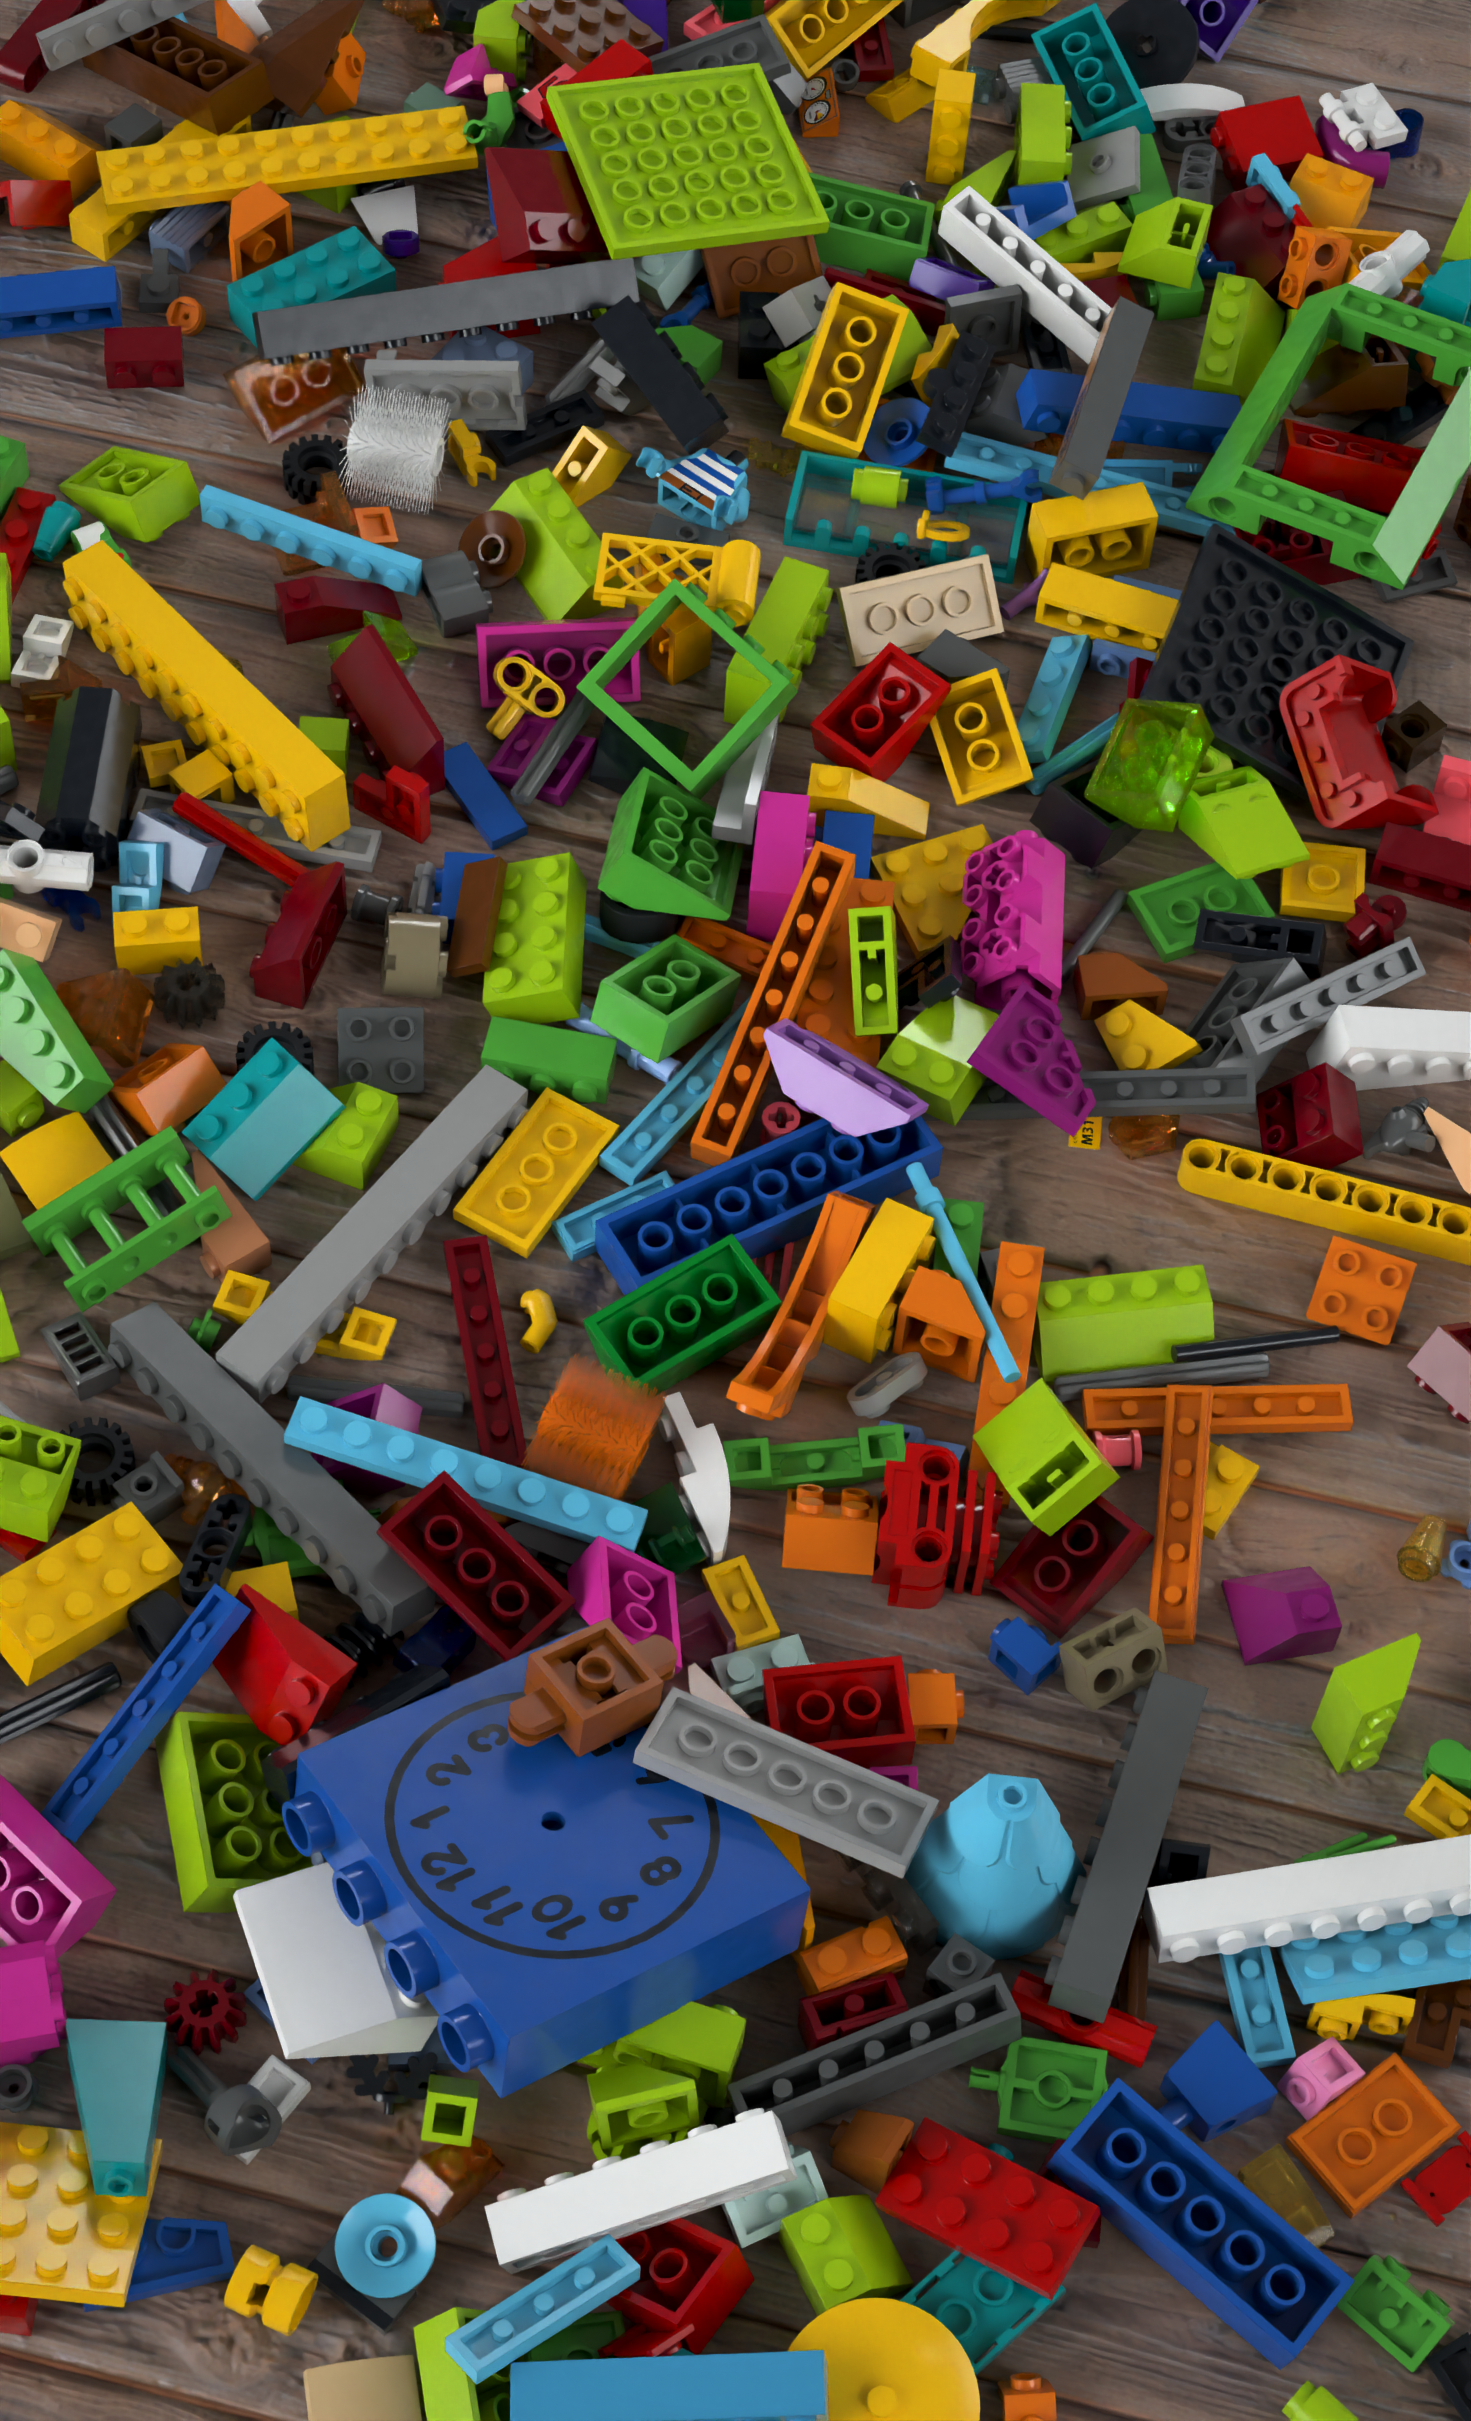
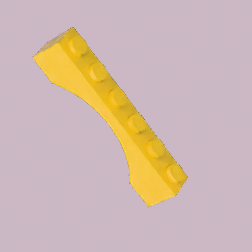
[910,0,1061,88]

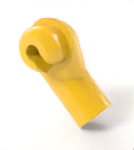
[520,1289,558,1354]

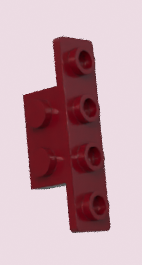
[824,268,945,336]

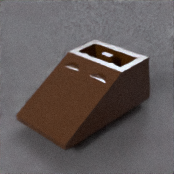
[1288,335,1409,418]

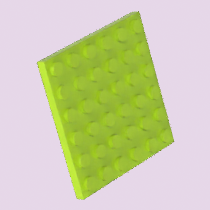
[546,63,830,260]

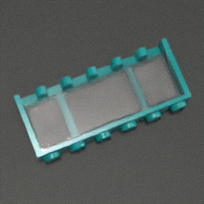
[783,450,1028,584]

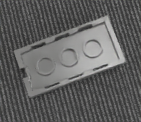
[364,350,527,430]

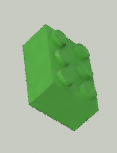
[590,934,742,1064]

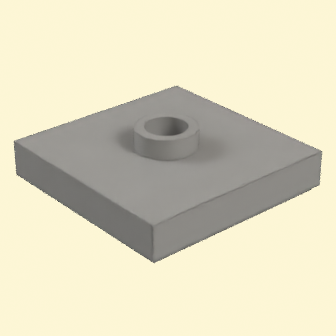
[1067,126,1140,211]

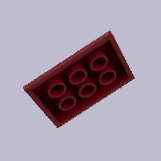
[484,147,642,265]

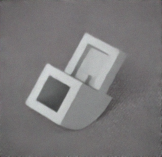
[589,355,650,415]

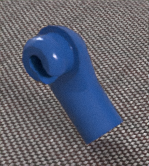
[1197,243,1236,280]

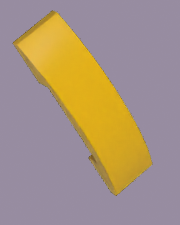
[213,1270,397,1361]

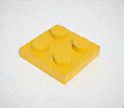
[1279,842,1366,922]

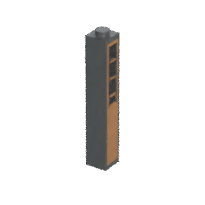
[1048,296,1154,500]

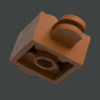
[507,1617,677,1758]

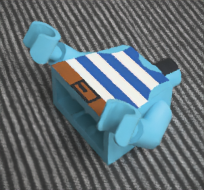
[635,447,750,531]

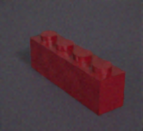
[1368,822,1471,912]

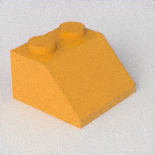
[1289,153,1374,229]

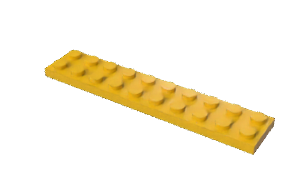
[96,105,478,216]

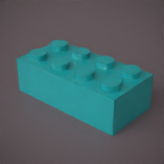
[1031,3,1156,142]
[227,226,397,364]

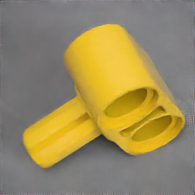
[486,657,565,740]

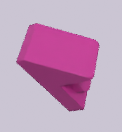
[444,44,517,101]

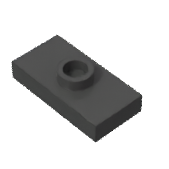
[645,513,730,567]

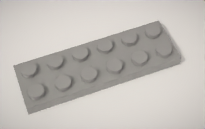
[632,1687,939,1879]

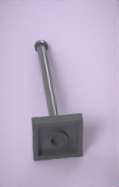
[899,180,1023,358]

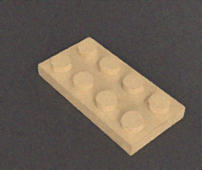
[835,554,1004,667]

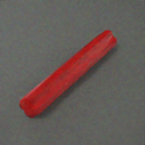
[172,792,310,887]

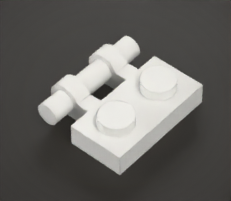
[1319,83,1408,152]

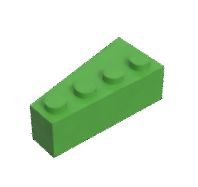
[0,948,114,1113]

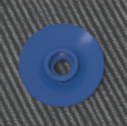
[863,397,929,467]

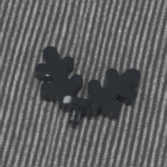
[346,2052,438,2115]

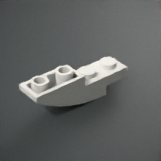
[657,1392,730,1567]

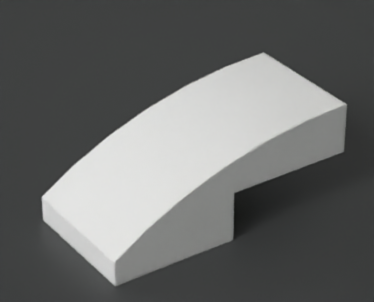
[11,614,74,693]

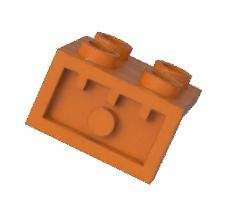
[1306,1235,1417,1345]

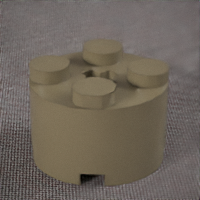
[380,912,448,999]

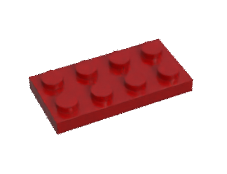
[874,2117,1101,2301]

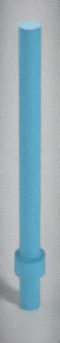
[906,1162,1021,1383]

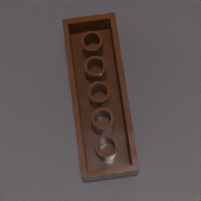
[81,17,274,136]

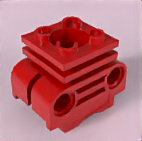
[871,1442,1003,1610]

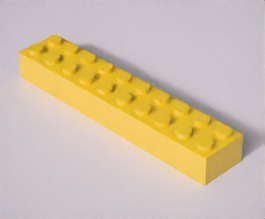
[62,540,351,852]

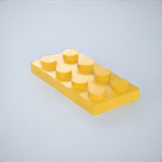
[453,1087,620,1259]

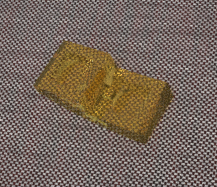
[1237,2143,1336,2249]

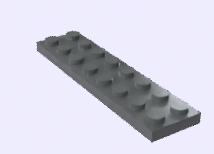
[505,14,792,149]

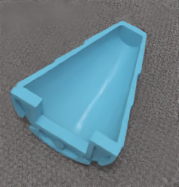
[896,1773,1087,1960]

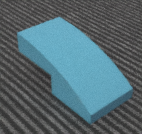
[112,840,164,925]

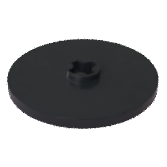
[1106,0,1200,89]

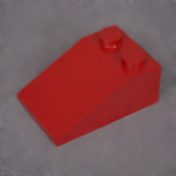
[810,642,952,782]
[212,1583,358,1745]
[572,2218,755,2355]

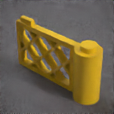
[593,532,761,627]

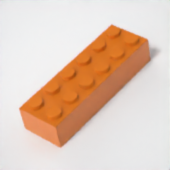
[788,878,895,1109]

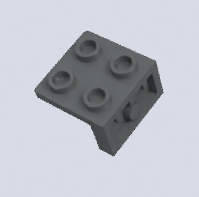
[337,1007,424,1093]

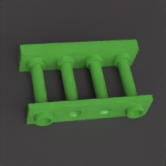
[21,1125,232,1312]

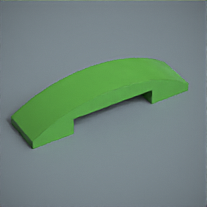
[723,1424,906,1491]

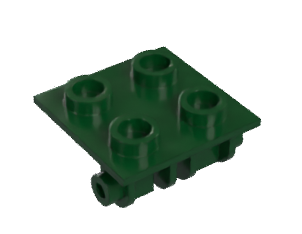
[632,1482,707,1576]

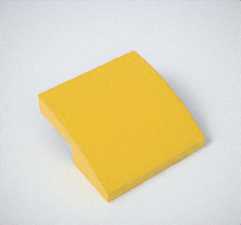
[0,1111,114,1210]

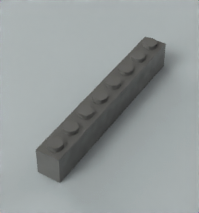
[1044,1670,1208,2024]

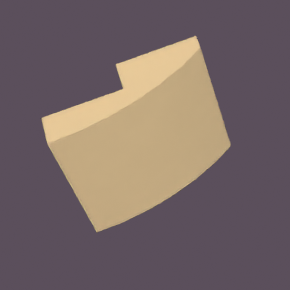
[303,2355,422,2421]

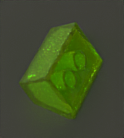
[1084,698,1214,832]

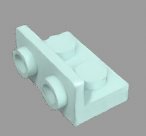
[710,1633,815,1714]
[721,2142,829,2248]

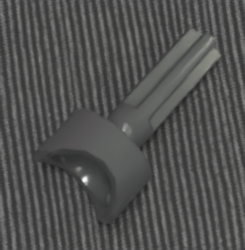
[167,2045,282,2156]

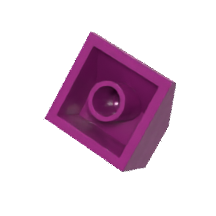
[311,1383,423,1496]

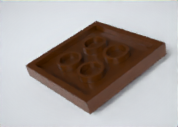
[511,0,664,73]

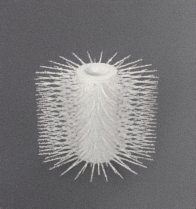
[339,385,452,515]

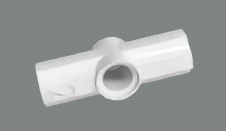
[1348,230,1430,299]
[0,839,94,894]

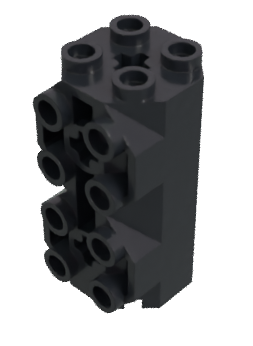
[35,686,142,872]

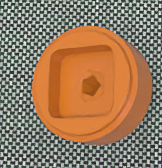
[166,296,206,337]

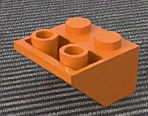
[781,1484,878,1576]

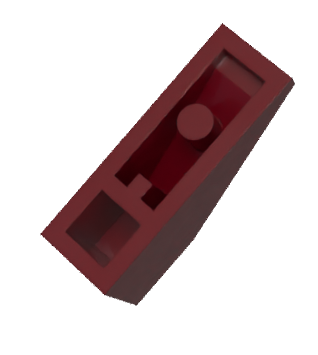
[274,576,402,645]

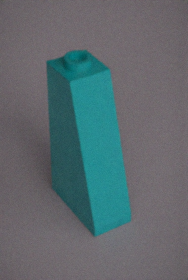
[66,2018,168,2197]

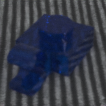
[40,887,101,932]

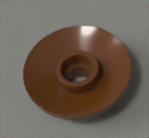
[458,510,527,589]

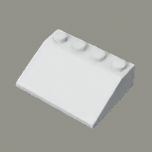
[233,1862,440,2059]

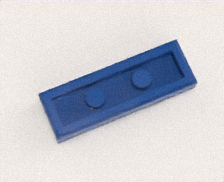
[444,742,528,851]

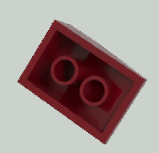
[989,1495,1155,1639]

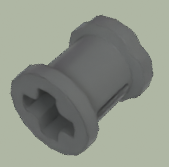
[351,884,404,925]

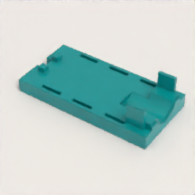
[900,2250,1066,2376]

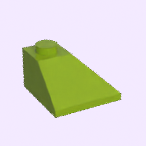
[587,2063,700,2149]

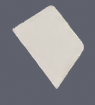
[350,185,418,245]

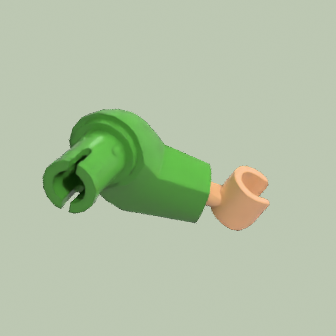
[463,74,516,156]

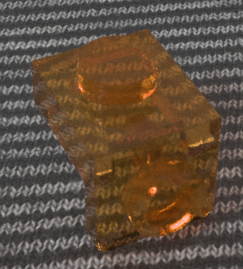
[1108,1115,1180,1160]

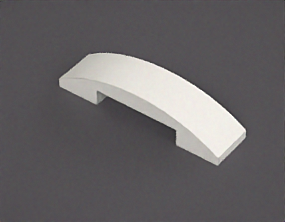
[1140,83,1245,121]

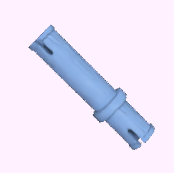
[565,1002,683,1085]

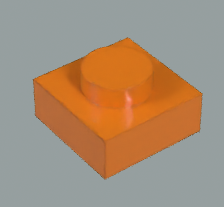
[348,506,398,549]

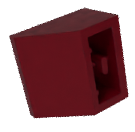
[1256,1062,1364,1170]

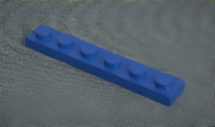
[40,1583,251,1843]

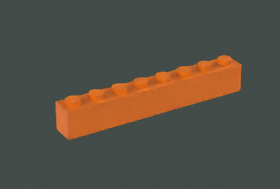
[690,840,856,1167]

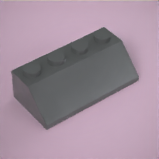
[1173,957,1311,1084]

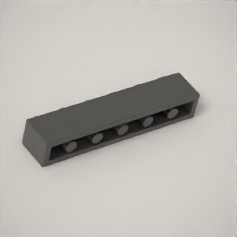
[727,1972,1022,2137]

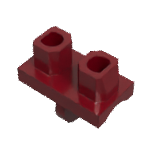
[1343,893,1407,959]

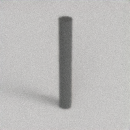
[1061,889,1127,984]

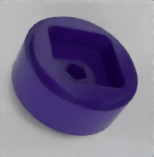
[382,230,420,259]

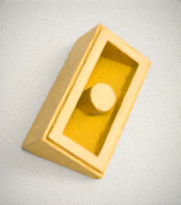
[865,67,936,123]

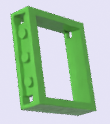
[576,578,798,800]

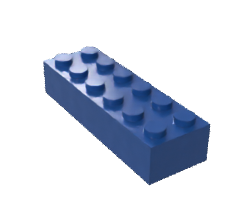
[1045,2078,1355,2370]

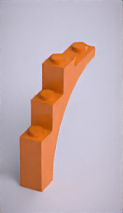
[725,1190,877,1421]

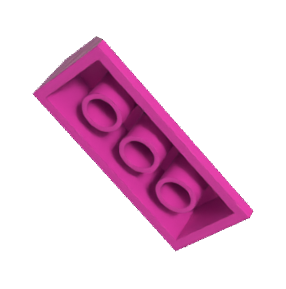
[476,617,641,708]
[0,1774,117,1959]

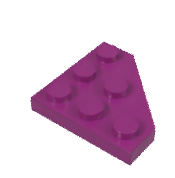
[967,982,1097,1137]

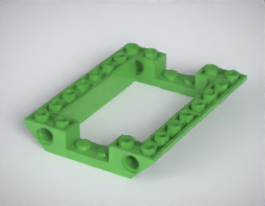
[1185,283,1471,590]

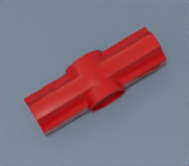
[1011,1969,1157,2069]

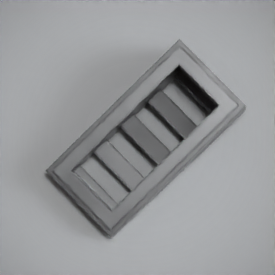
[40,1311,121,1402]

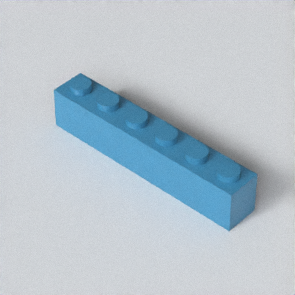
[510,2350,829,2421]

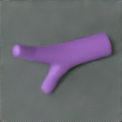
[1000,568,1049,620]

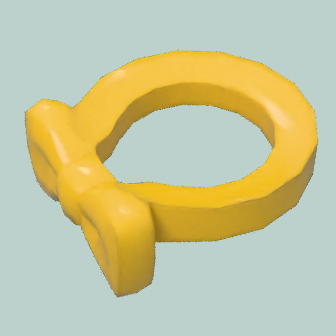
[917,510,970,542]

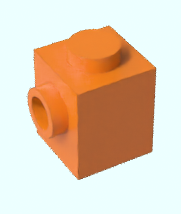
[906,1669,965,1744]

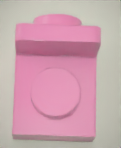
[1277,2036,1366,2121]

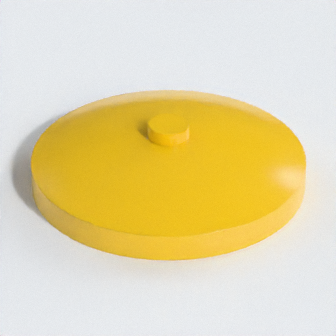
[787,2298,980,2421]

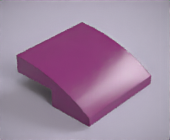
[486,714,598,806]

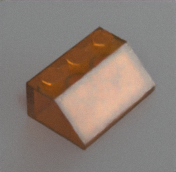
[222,347,367,443]

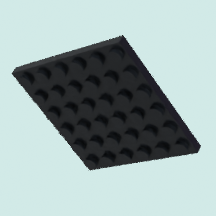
[1137,523,1414,804]

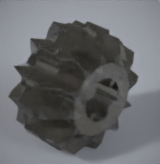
[154,956,226,1030]

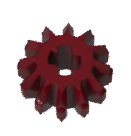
[164,1968,247,2056]

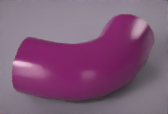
[1315,115,1390,189]

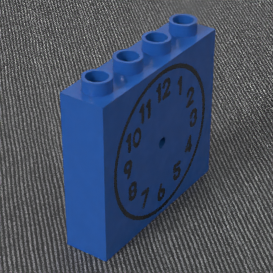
[282,1625,811,2098]

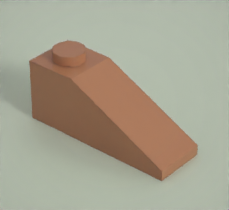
[192,1149,272,1283]

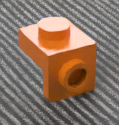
[998,2372,1057,2421]

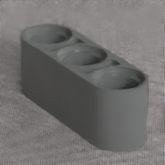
[1177,143,1217,205]

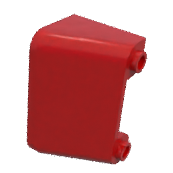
[1279,654,1439,831]

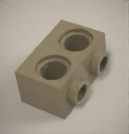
[1059,1607,1168,1711]

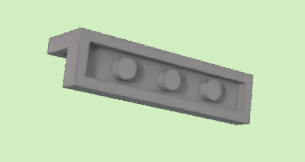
[711,714,779,845]

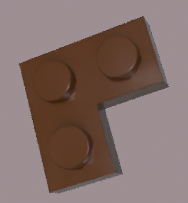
[1401,1979,1471,2069]

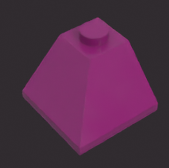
[1221,1566,1342,1666]

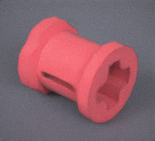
[760,1101,801,1146]
[1091,1430,1142,1470]

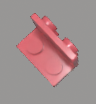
[1423,755,1471,845]

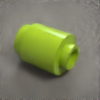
[851,465,909,509]
[1282,2380,1359,2421]

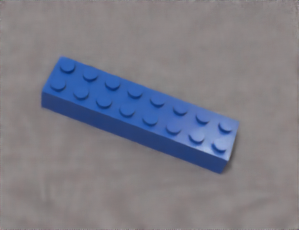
[595,1115,943,1295]

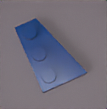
[83,2217,235,2313]

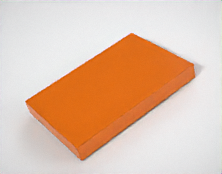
[1285,2052,1462,2219]

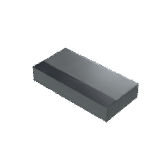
[306,2230,417,2336]

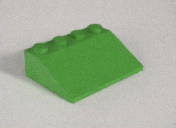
[597,767,745,921]

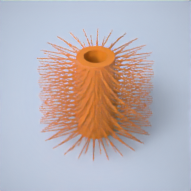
[521,1353,666,1502]

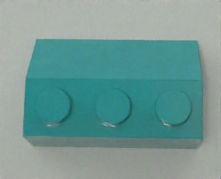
[1406,259,1471,373]
[182,1037,346,1201]

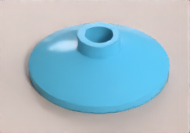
[335,2193,436,2298]

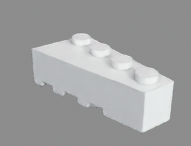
[1306,1005,1471,1091]

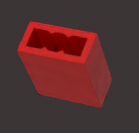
[1210,95,1324,192]

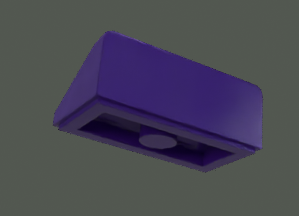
[909,257,995,301]

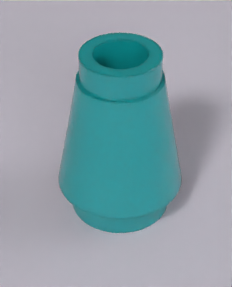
[31,501,81,562]

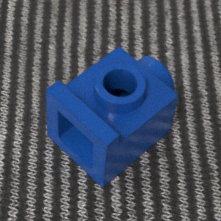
[988,1616,1062,1696]

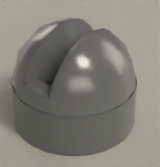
[832,59,860,92]

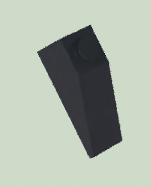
[1193,909,1327,978]

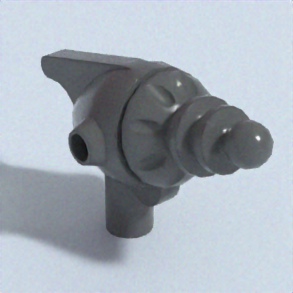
[1363,1097,1436,1159]

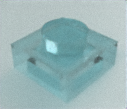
[966,65,997,106]

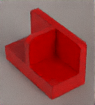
[0,180,74,230]

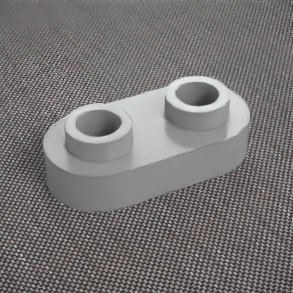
[847,1352,928,1418]

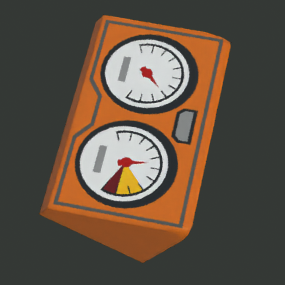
[798,67,840,138]

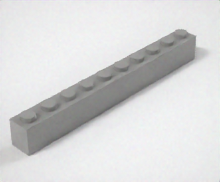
[216,1064,529,1405]

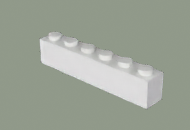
[938,186,1112,365]
[484,2108,797,2274]

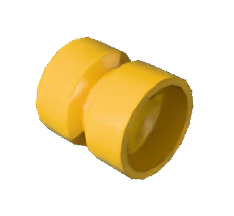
[223,2244,318,2336]

